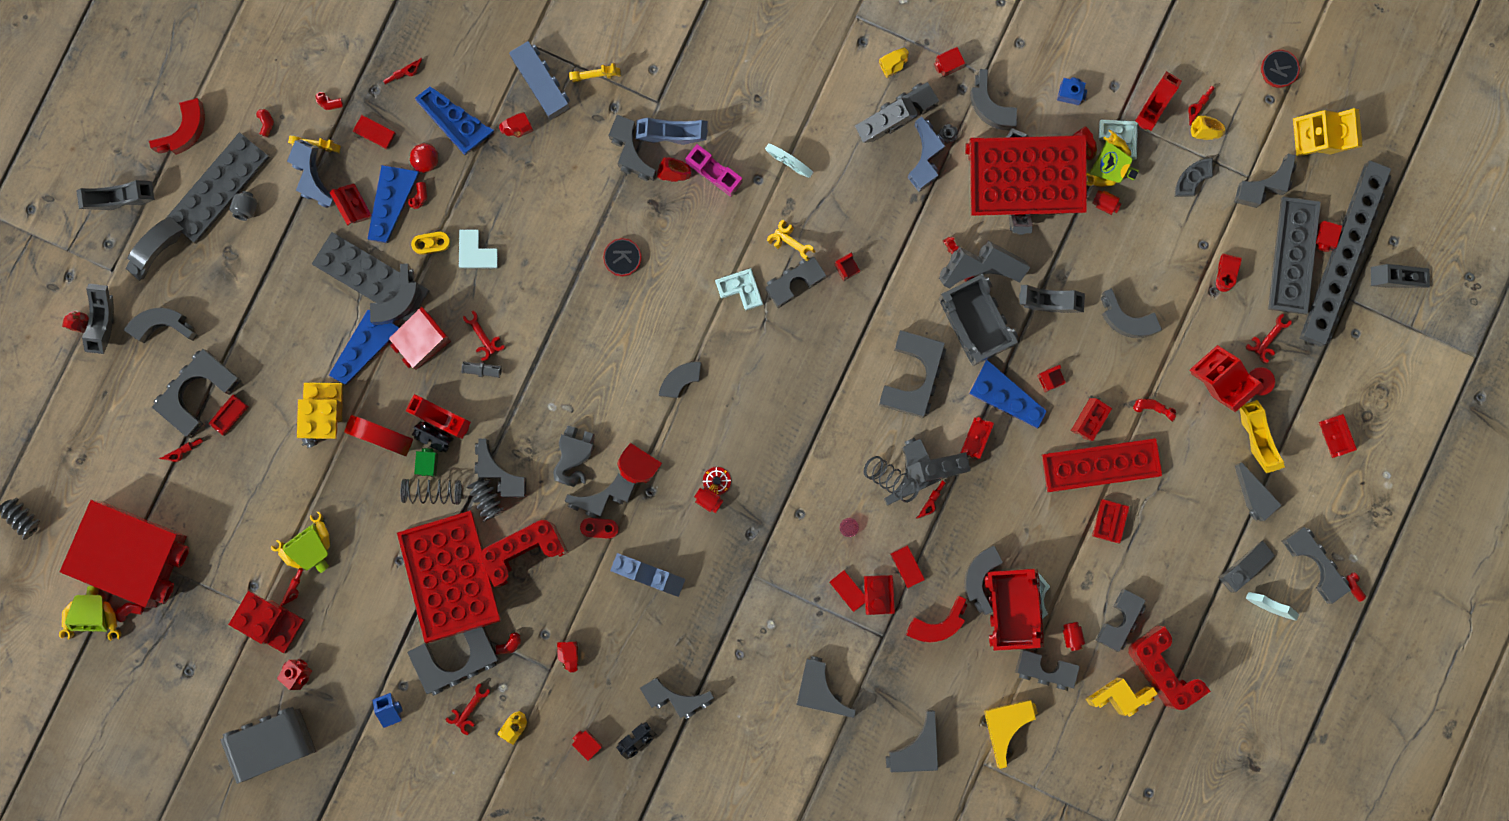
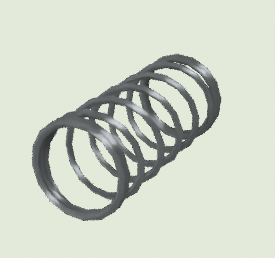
[864,456,920,503]
[400,479,462,505]

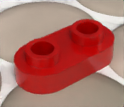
[580,518,619,539]

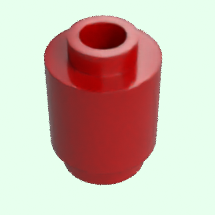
[1092,190,1122,215]
[694,486,723,513]
[1062,622,1085,651]

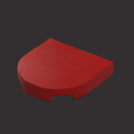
[617,443,662,483]

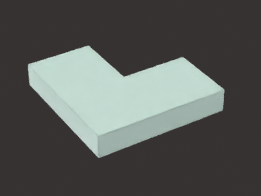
[1099,120,1138,160]
[459,230,498,268]
[715,268,763,311]

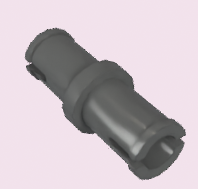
[461,361,502,378]

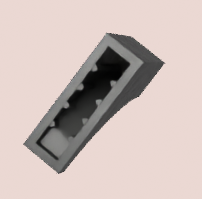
[884,438,940,506]
[796,656,856,718]
[886,710,938,773]

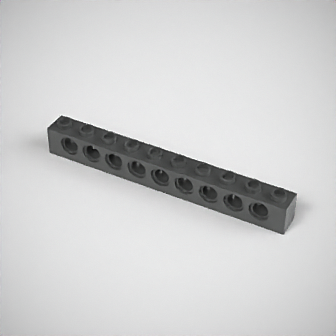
[1299,161,1391,347]

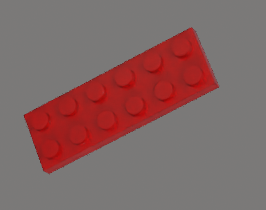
[1041,438,1162,493]

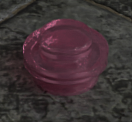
[839,518,859,537]

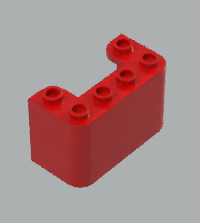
[480,520,569,588]
[985,569,1044,651]
[1128,626,1211,710]

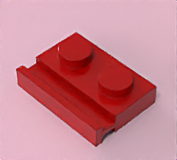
[330,183,372,226]
[1092,499,1129,544]
[864,575,895,615]

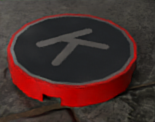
[1260,50,1300,88]
[603,238,642,277]

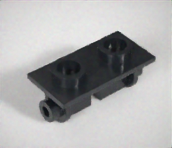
[412,421,454,453]
[616,722,657,759]

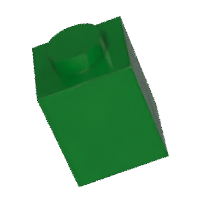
[414,448,438,477]

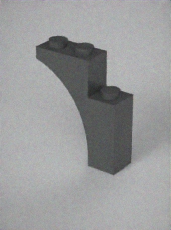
[939,240,1030,289]

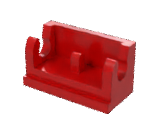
[1070,398,1112,441]
[1319,414,1357,458]
[960,417,994,460]

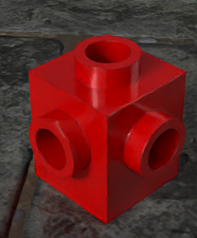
[277,659,312,690]

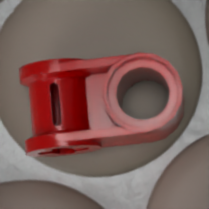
[1216,253,1242,292]

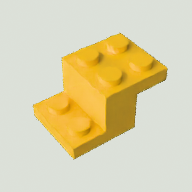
[1293,108,1363,156]
[297,383,343,439]
[1085,677,1157,717]

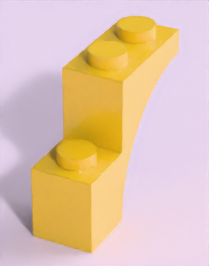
[1240,400,1285,473]

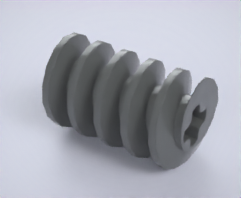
[467,479,504,522]
[0,498,40,540]

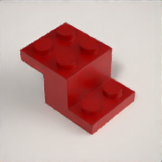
[1189,345,1264,413]
[228,591,305,653]

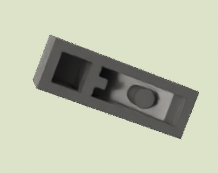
[1371,264,1430,288]
[1235,462,1281,522]
[1218,541,1275,592]

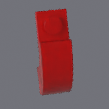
[1135,71,1182,131]
[149,98,205,155]
[406,394,471,439]
[344,415,413,457]
[905,596,967,642]

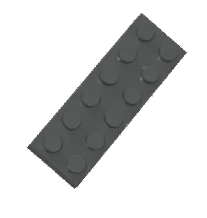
[165,132,270,244]
[1268,197,1321,315]
[312,232,429,321]

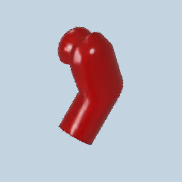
[315,92,344,110]
[256,109,274,138]
[408,182,428,209]
[1346,572,1366,602]
[115,603,144,622]
[496,632,521,655]

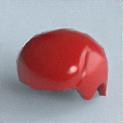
[410,143,438,173]

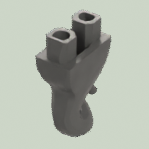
[553,425,595,487]

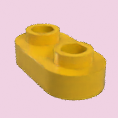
[411,232,450,255]

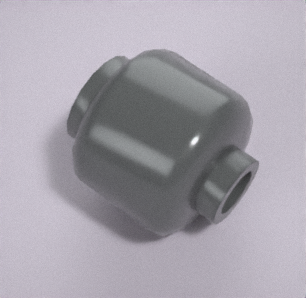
[230,191,258,221]

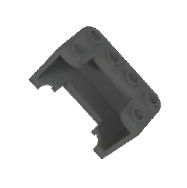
[939,274,1018,366]
[220,707,316,784]

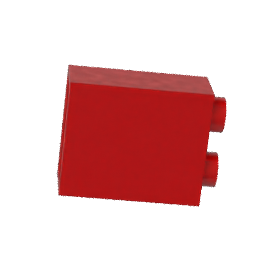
[59,500,189,608]

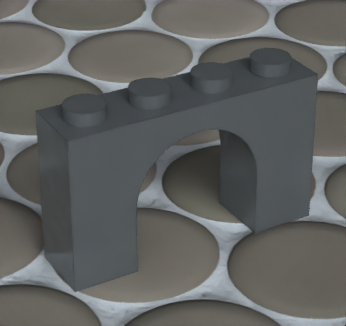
[878,330,947,418]
[152,349,242,438]
[407,626,500,696]

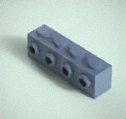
[509,41,570,120]

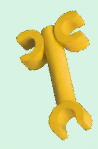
[569,63,621,83]
[288,136,341,154]
[767,220,816,261]

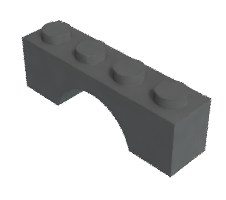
[1282,527,1351,604]

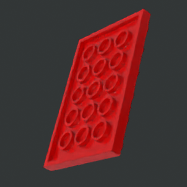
[970,135,1087,216]
[397,510,501,644]

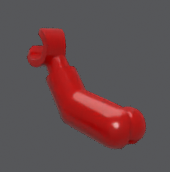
[1133,398,1176,422]

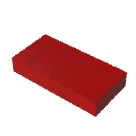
[353,115,396,150]
[208,394,249,436]
[890,545,925,588]
[829,570,865,612]

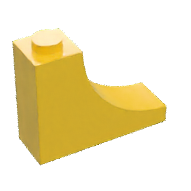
[984,700,1038,769]

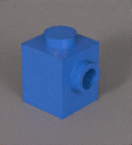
[1057,78,1087,105]
[372,693,403,728]

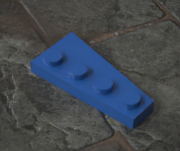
[415,86,494,155]
[367,165,420,243]
[329,310,399,385]
[969,360,1046,428]

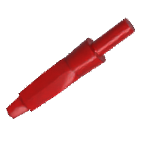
[383,57,422,85]
[1188,86,1215,126]
[159,438,203,462]
[916,481,946,519]
[280,568,304,606]

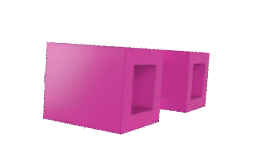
[685,144,743,197]

